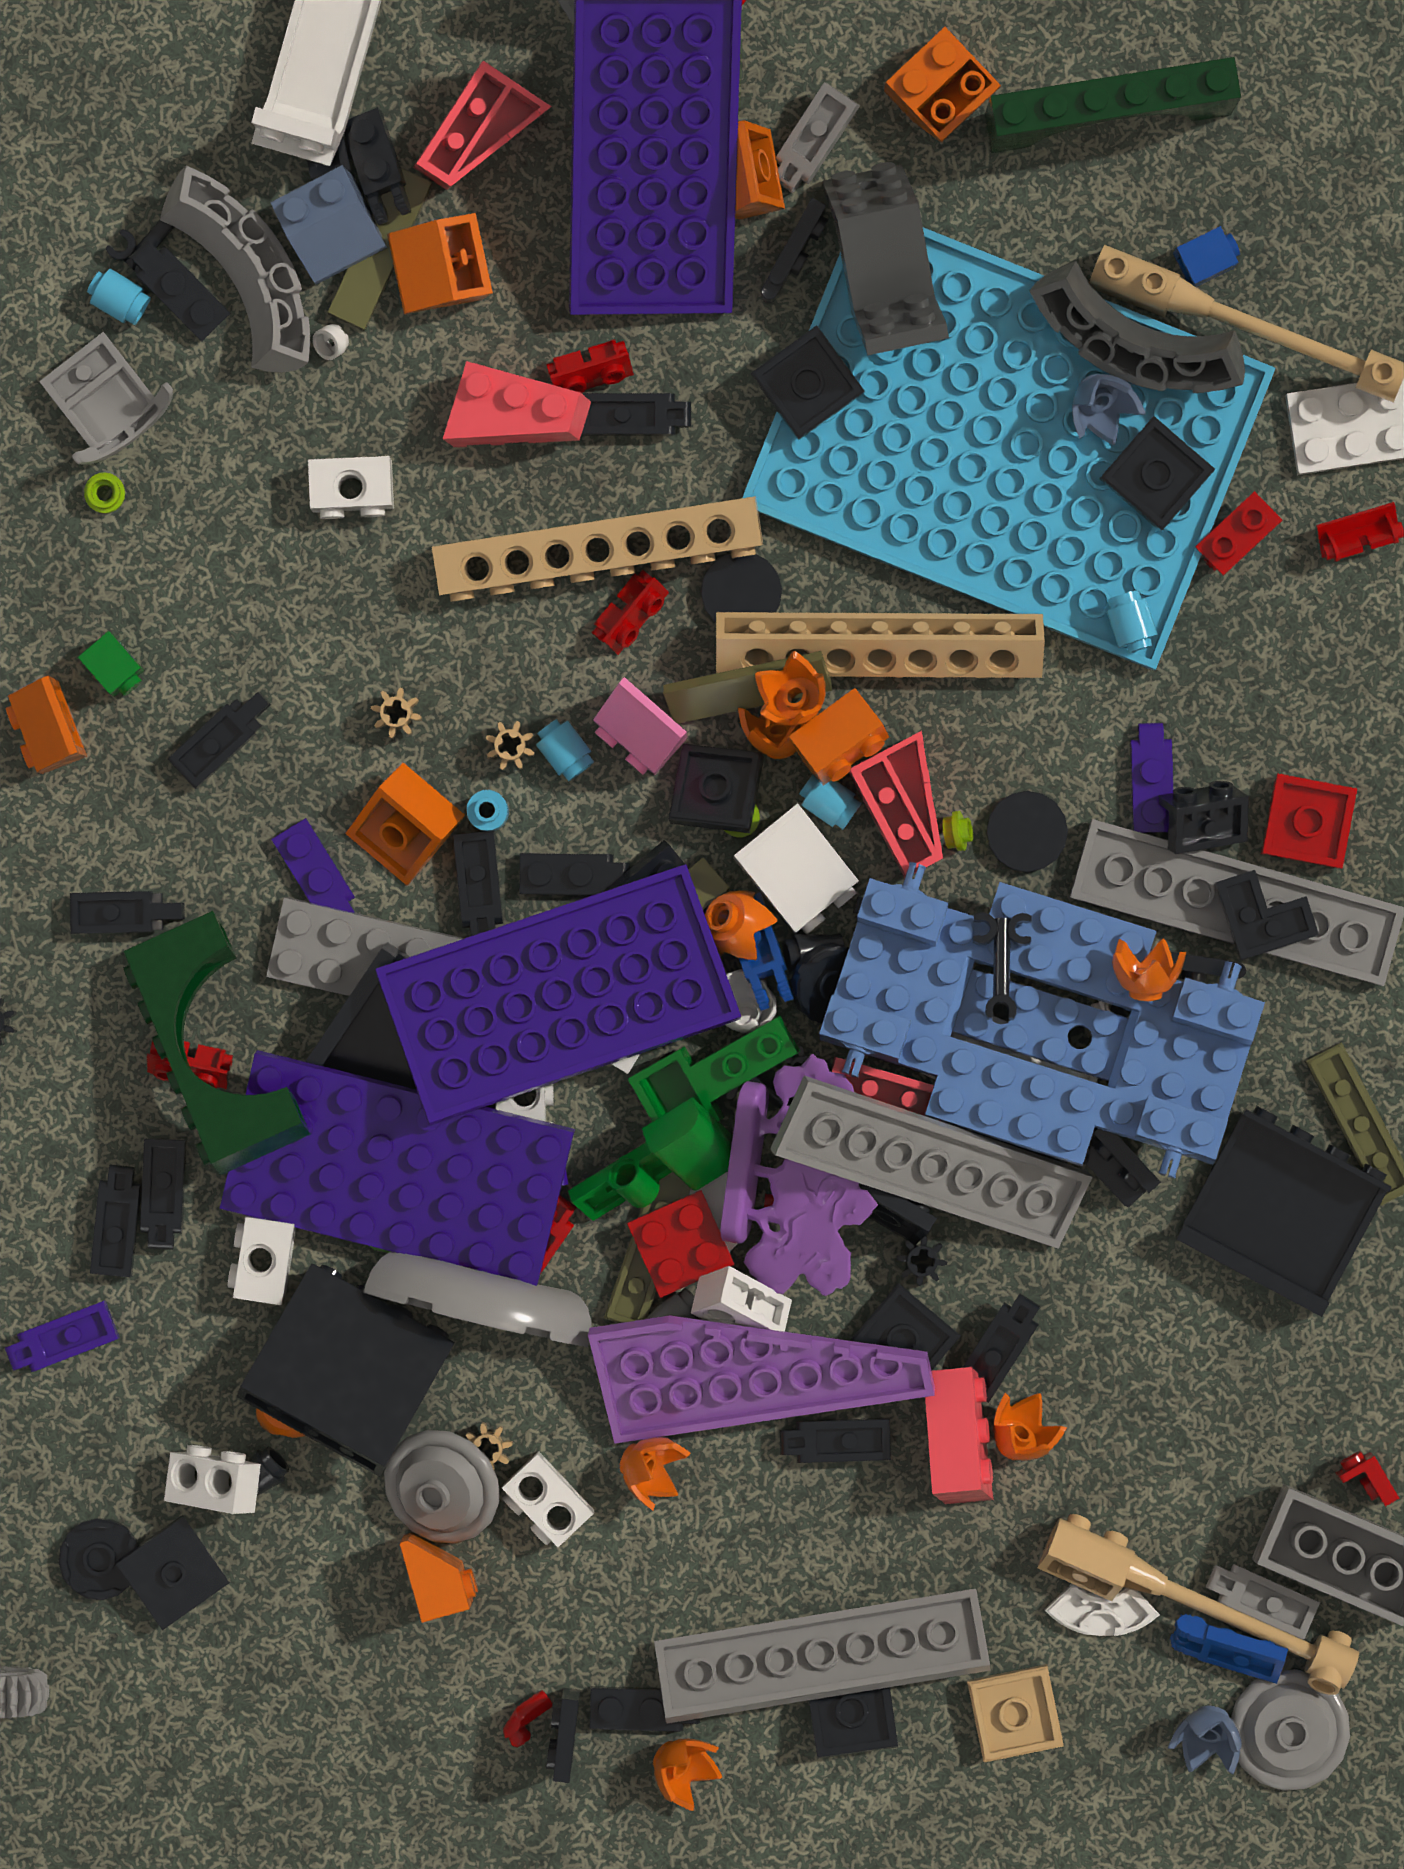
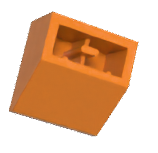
[884,27,1001,143]
[387,213,493,314]

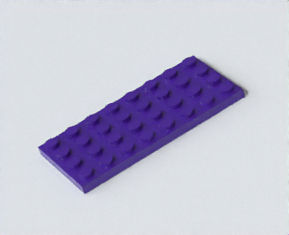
[569,0,742,315]
[375,864,741,1126]
[220,1050,575,1286]

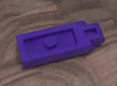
[1130,723,1173,833]
[271,818,355,913]
[5,1300,120,1372]

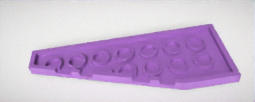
[588,1316,935,1444]

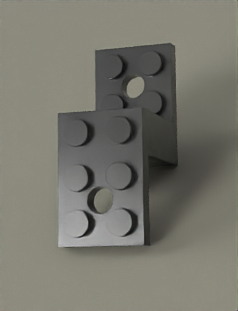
[822,162,949,355]

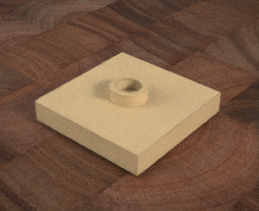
[967,1664,1064,1762]

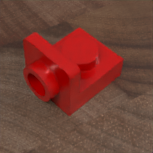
[1335,1451,1399,1507]

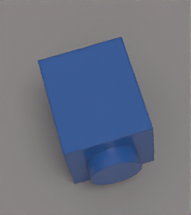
[1173,226,1240,287]

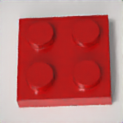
[1261,773,1358,869]
[627,1190,735,1298]

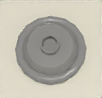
[384,1430,499,1544]
[1231,1669,1350,1791]

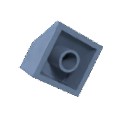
[271,165,388,285]

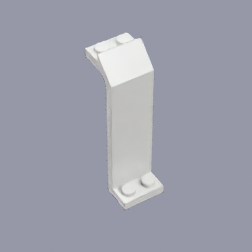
[251,0,381,166]

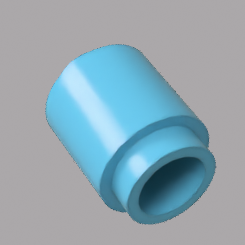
[87,268,151,325]
[1107,590,1157,653]
[536,719,594,782]
[799,774,862,830]
[467,790,509,832]

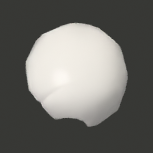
[725,969,777,1034]

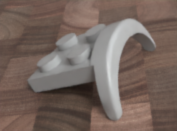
[39,332,173,465]

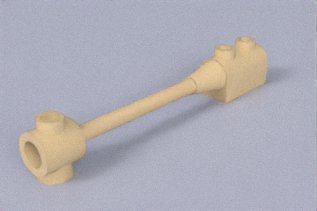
[1090,245,1404,403]
[1037,1514,1359,1695]

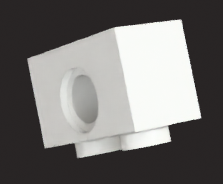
[308,456,394,519]
[228,1216,296,1305]

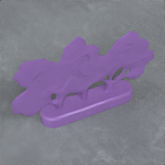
[720,1054,878,1296]

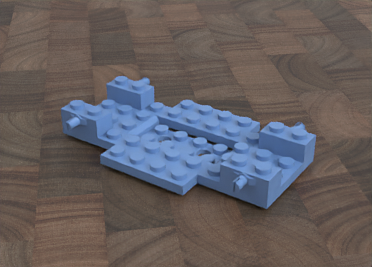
[819,862,1265,1179]

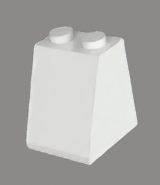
[733,803,859,934]

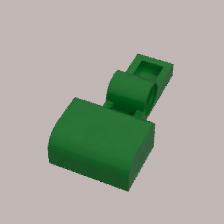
[628,1016,800,1122]
[568,1097,733,1221]

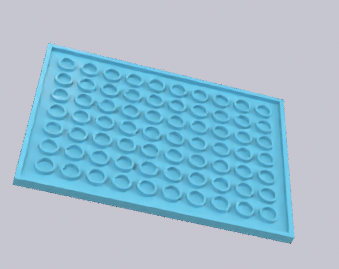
[742,227,1276,671]

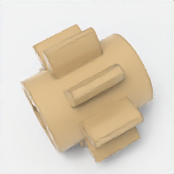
[371,688,422,739]
[486,721,535,771]
[465,1422,513,1470]

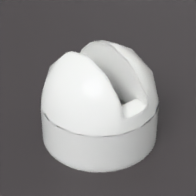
[313,324,349,360]

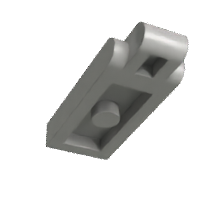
[776,82,860,193]
[1206,1564,1320,1640]

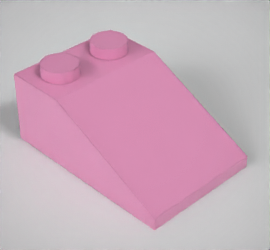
[593,677,687,775]

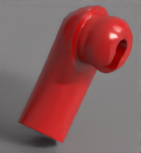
[503,1690,553,1748]

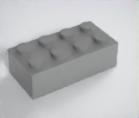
[1252,1484,1404,1626]

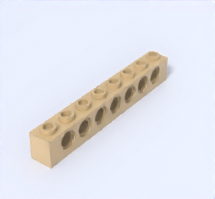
[432,496,763,602]
[716,612,1045,679]

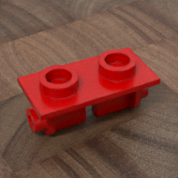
[546,339,634,393]
[1195,491,1283,576]
[1316,502,1404,562]
[591,570,669,655]
[147,1041,233,1089]

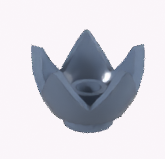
[1072,374,1145,445]
[1168,1706,1242,1774]

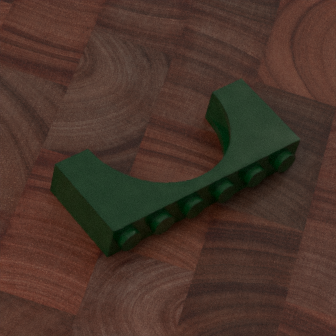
[985,57,1241,153]
[123,911,311,1175]

